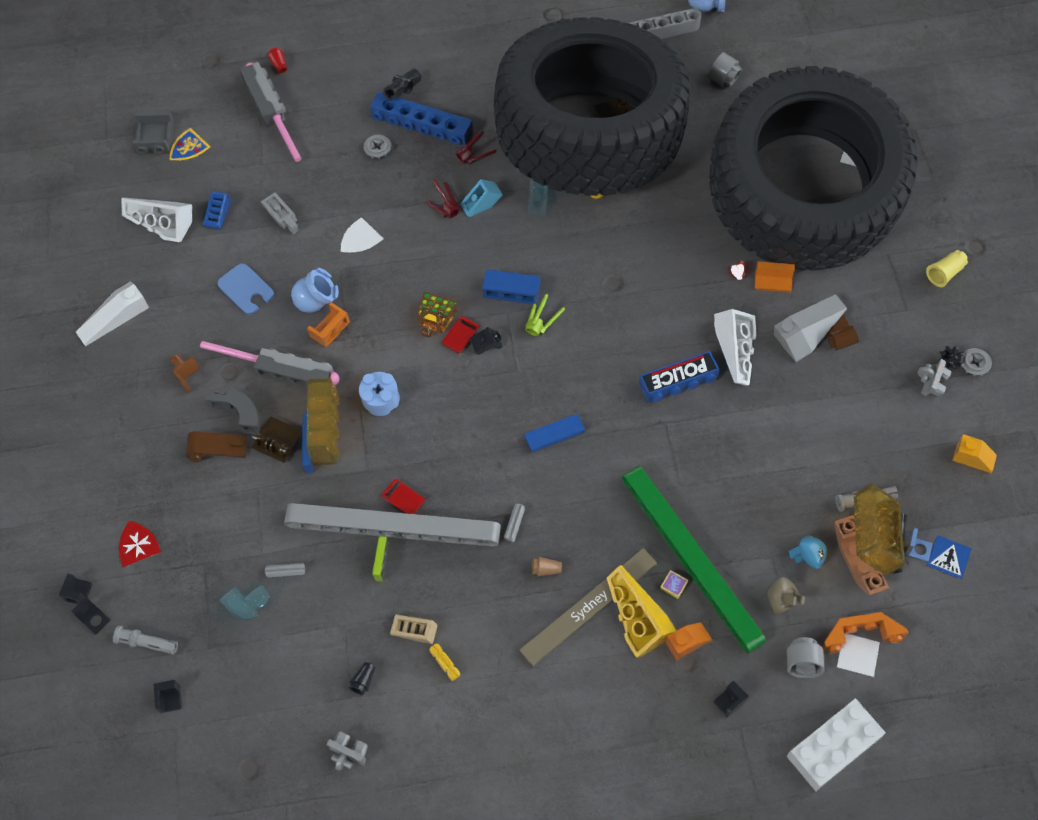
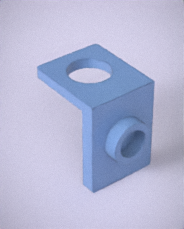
[903,528,932,562]

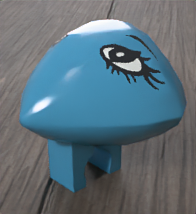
[788,536,827,569]

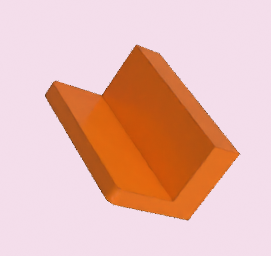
[755,261,795,293]

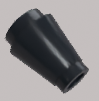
[349,662,375,695]

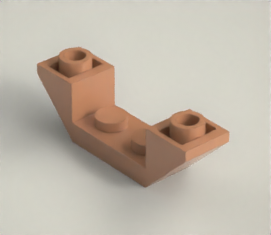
[834,515,889,596]

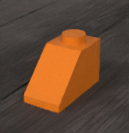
[666,622,712,661]

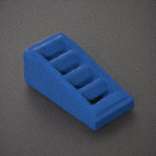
[203,191,231,230]

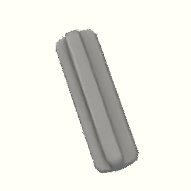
[504,504,525,542]
[265,563,305,577]

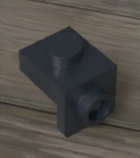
[470,327,503,355]

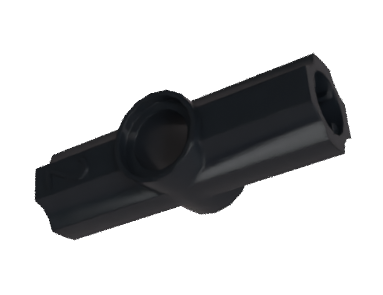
[383,68,422,101]

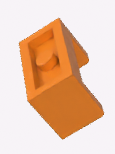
[307,302,350,348]

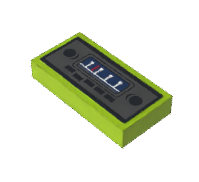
[372,536,389,582]

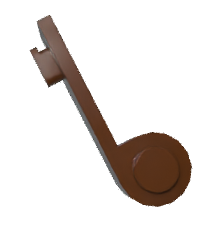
[815,303,859,351]
[186,431,247,462]

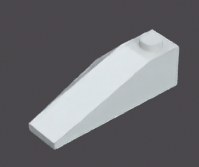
[122,198,192,242]
[76,281,149,346]
[714,309,756,386]

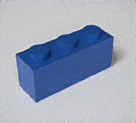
[482,270,541,305]

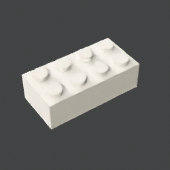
[787,698,885,791]

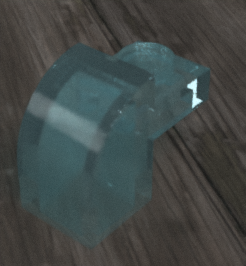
[220,584,271,621]

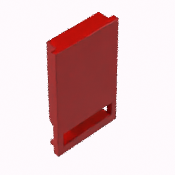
[441,315,480,354]
[381,478,425,514]

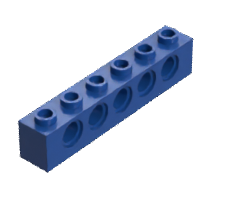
[370,92,473,146]

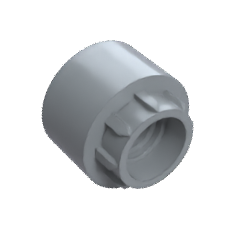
[708,52,742,87]
[787,637,825,678]

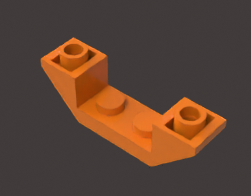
[822,612,908,653]

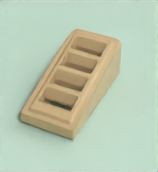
[390,614,437,644]

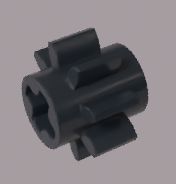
[938,346,964,369]

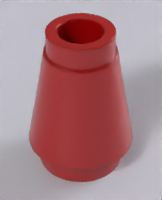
[268,47,288,73]

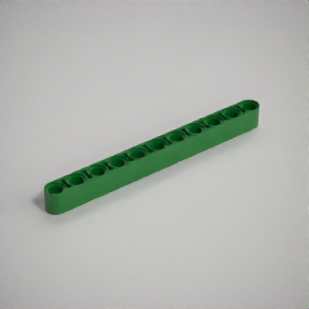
[622,465,766,654]

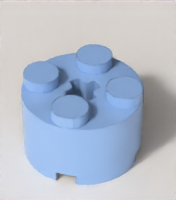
[359,372,400,416]

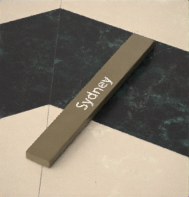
[519,548,657,667]

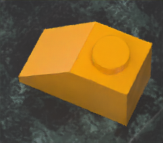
[952,434,997,473]

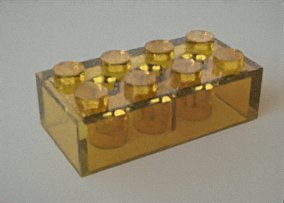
[307,378,340,465]
[854,483,905,576]

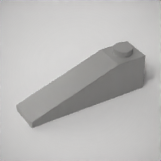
[774,294,847,363]

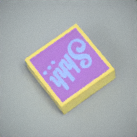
[660,570,688,599]

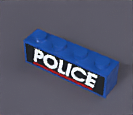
[639,351,719,403]

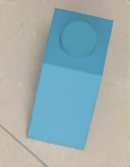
[460,179,503,217]

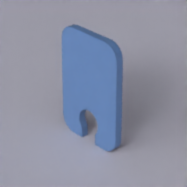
[218,263,274,315]

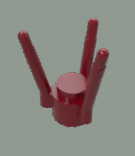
[456,131,496,164]
[426,180,460,218]

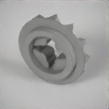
[364,135,391,159]
[961,348,992,377]

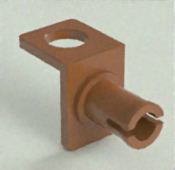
[170,354,200,393]

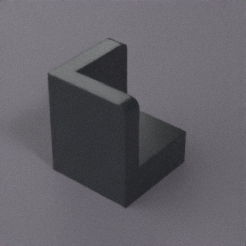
[59,573,93,604]
[154,680,182,713]
[714,680,749,718]

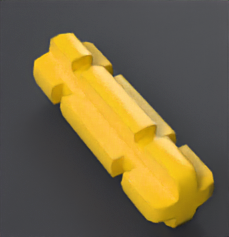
[429,643,460,681]

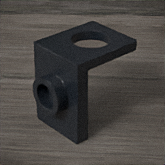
[71,597,110,635]

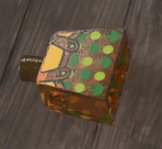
[417,291,458,337]

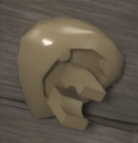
[767,577,805,615]

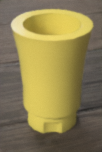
[926,250,968,287]

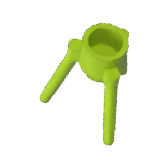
[525,294,565,336]

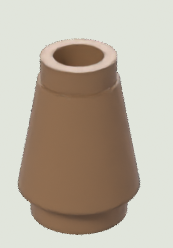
[532,556,562,577]

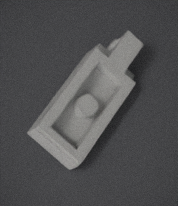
[261,192,299,235]

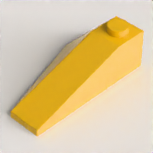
[607,565,677,658]

